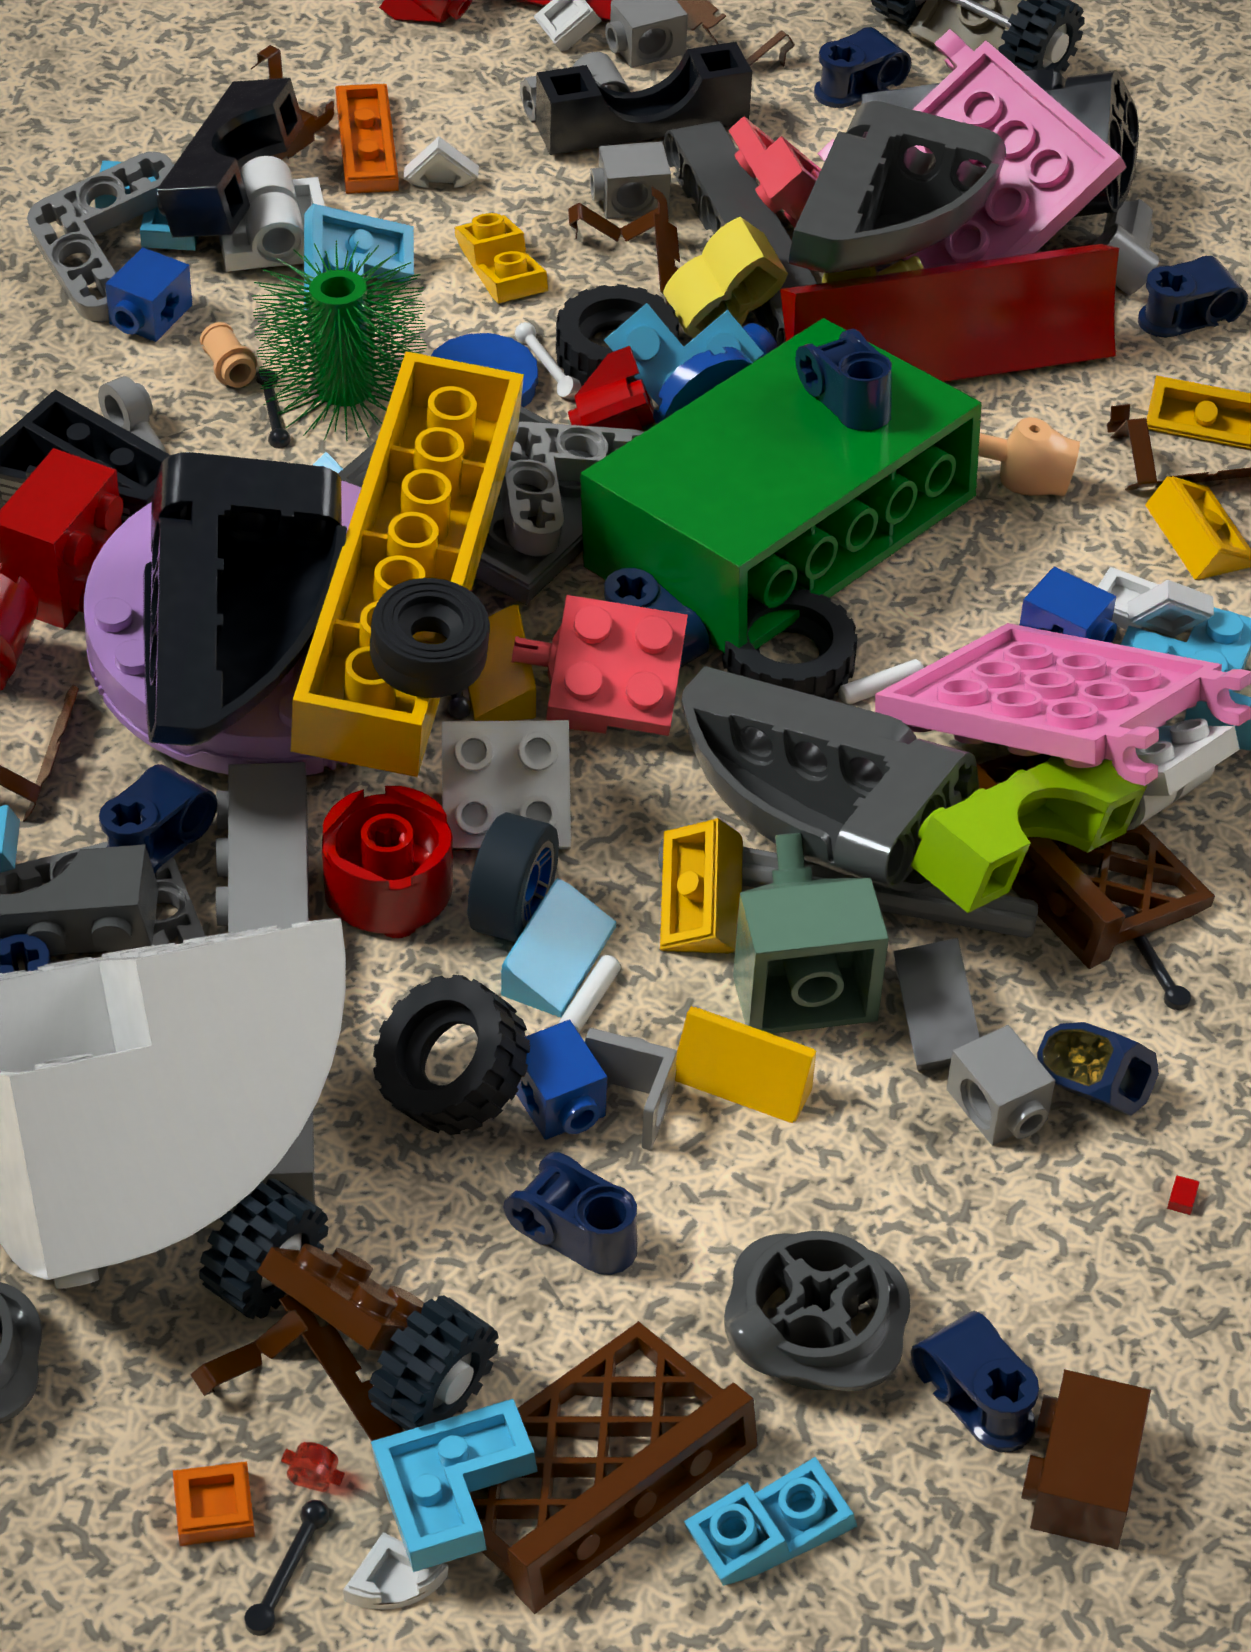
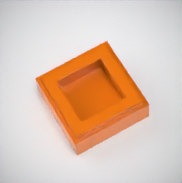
[173,1461,255,1546]

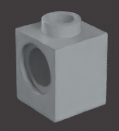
[605,0,688,68]
[590,142,671,219]
[946,1025,1055,1146]

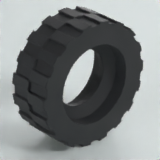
[556,284,679,387]
[722,588,858,700]
[373,974,530,1135]

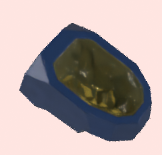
[1037,1022,1159,1116]

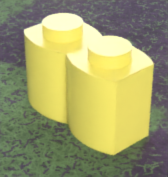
[663,217,788,338]

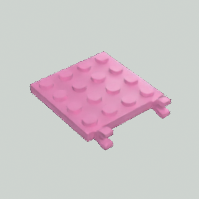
[817,29,1126,269]
[875,623,1251,786]

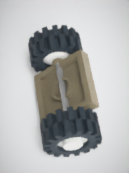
[871,0,1085,73]

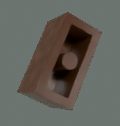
[1021,1369,1151,1550]

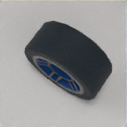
[467,812,559,943]

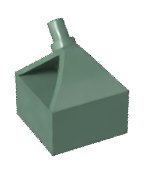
[733,833,889,1034]

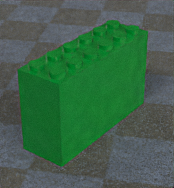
[580,318,982,653]

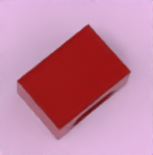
[1167,1175,1200,1215]

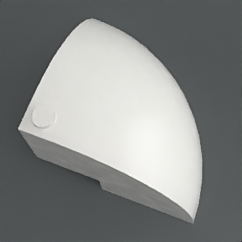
[0,918,346,1289]

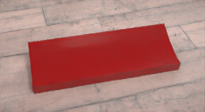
[780,244,1119,382]

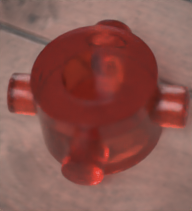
[281,1442,345,1492]

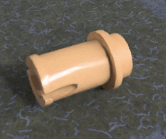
[200,322,257,388]

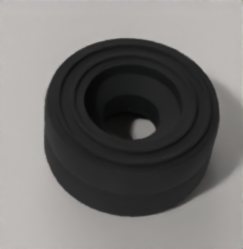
[370,578,490,698]

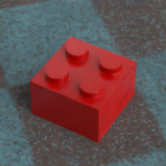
[0,448,123,629]

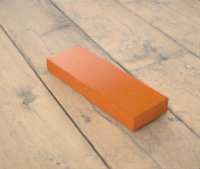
[335,84,399,194]

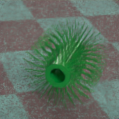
[252,240,427,441]

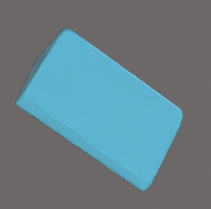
[501,878,616,1018]

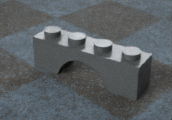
[0,845,159,957]

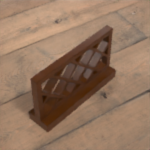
[977,753,1215,969]
[472,1321,758,1614]

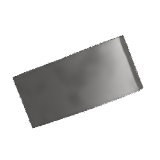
[893,938,979,1071]

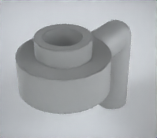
[98,376,166,452]

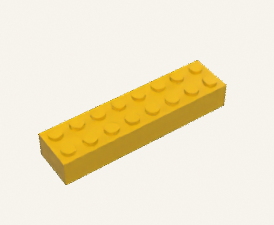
[290,351,524,777]

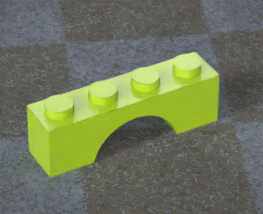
[911,756,1147,913]

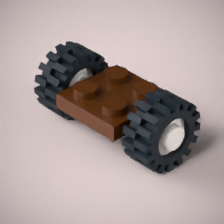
[199,1179,499,1431]

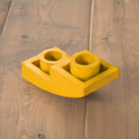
[454,213,548,304]

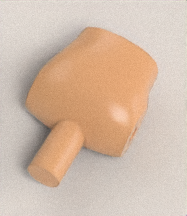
[978,417,1080,496]

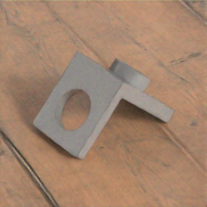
[585,1028,677,1150]

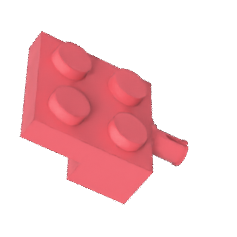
[728,116,821,228]
[511,595,688,736]

